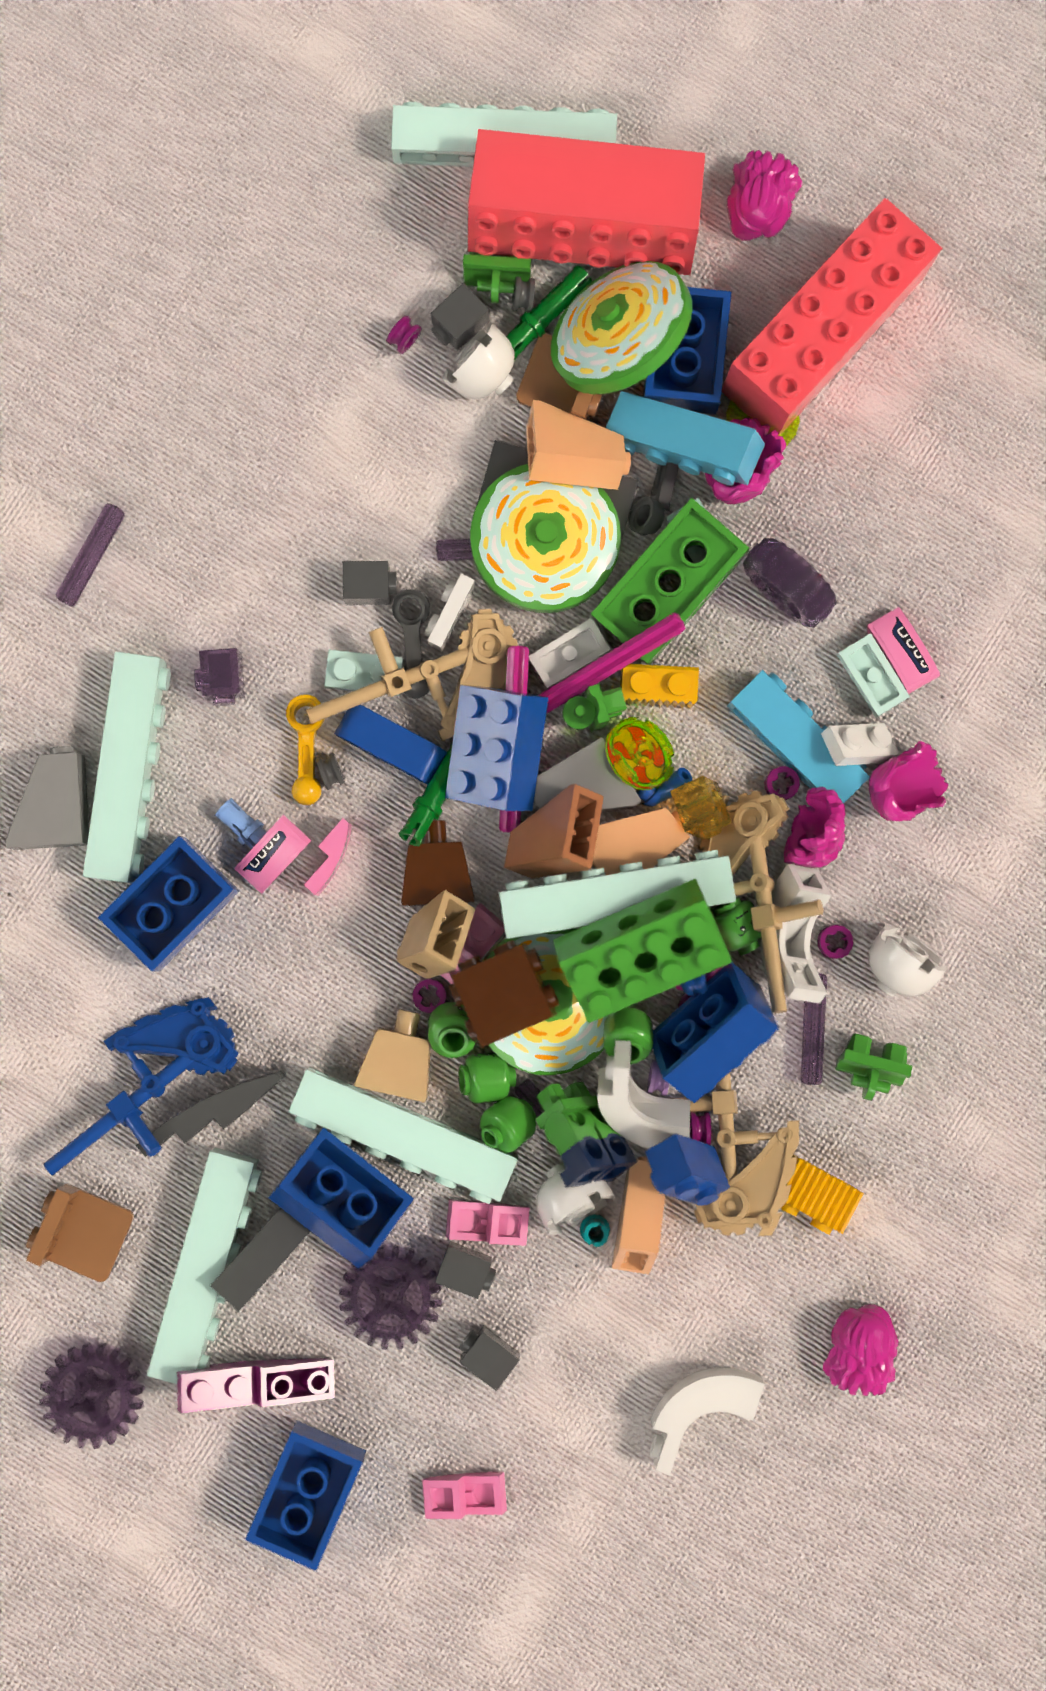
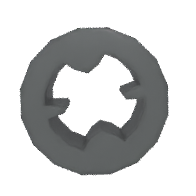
[512,276,535,312]
[316,752,345,790]

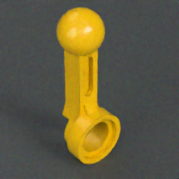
[286,694,324,805]

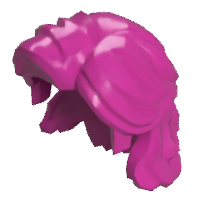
[727,150,802,241]
[705,417,786,505]
[868,741,949,821]
[784,786,846,868]
[822,1304,899,1396]

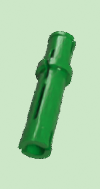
[506,265,593,359]
[399,741,453,846]

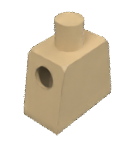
[397,890,476,979]
[354,1009,431,1103]

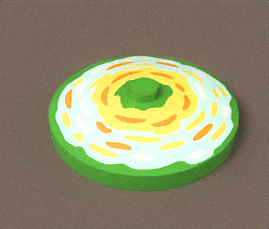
[551,261,692,394]
[470,464,621,613]
[483,928,608,1075]

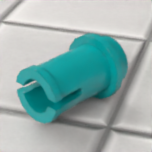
[580,1214,610,1247]

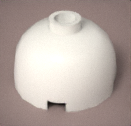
[442,322,515,399]
[868,924,948,997]
[536,1163,615,1235]

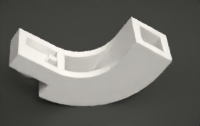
[761,864,832,1003]
[597,1040,690,1149]
[649,1367,765,1476]

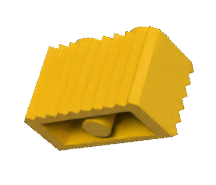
[620,664,699,709]
[781,1155,864,1235]

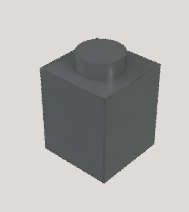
[431,283,490,351]
[342,561,398,605]
[435,1241,496,1299]
[459,1325,520,1391]

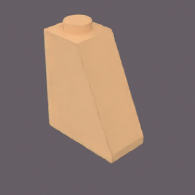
[526,400,631,490]
[592,808,690,875]
[611,1156,665,1275]

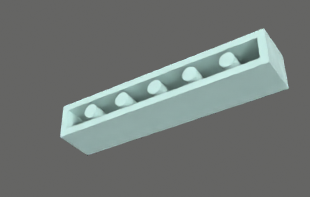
[391,102,617,167]
[83,651,171,883]
[498,850,736,939]
[288,1067,518,1204]
[147,1147,262,1384]

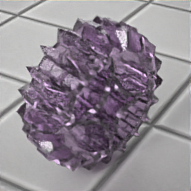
[743,538,837,628]
[339,1244,442,1350]
[39,1342,145,1449]

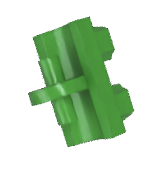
[463,252,531,303]
[562,684,627,732]
[835,1033,912,1101]

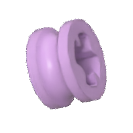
[647,1059,669,1096]

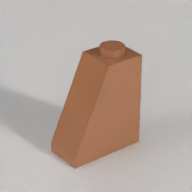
[504,784,604,879]

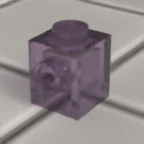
[194,648,245,706]

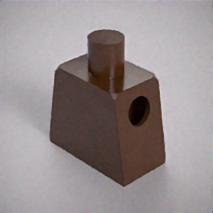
[401,820,475,906]

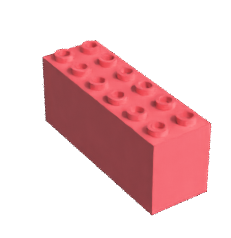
[468,129,705,275]
[721,198,943,436]

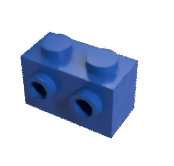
[645,1134,730,1206]

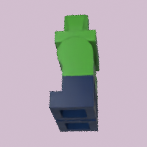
[535,1082,638,1188]

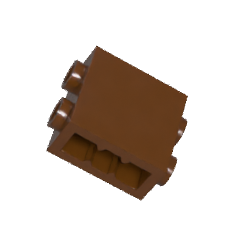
[449,940,559,1048]

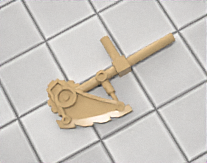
[305,609,530,742]
[700,791,823,1014]
[668,1072,799,1236]

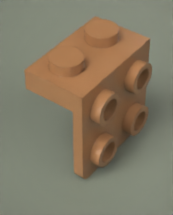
[516,333,602,420]
[26,1183,134,1282]

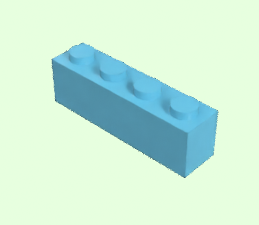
[606,391,765,486]
[727,670,870,804]

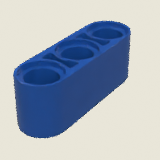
[334,705,447,785]

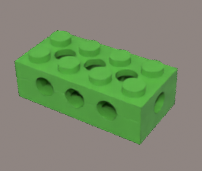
[591,498,749,665]
[553,878,732,1023]

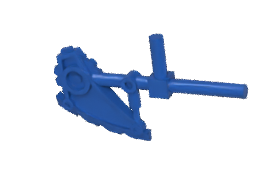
[43,997,239,1176]

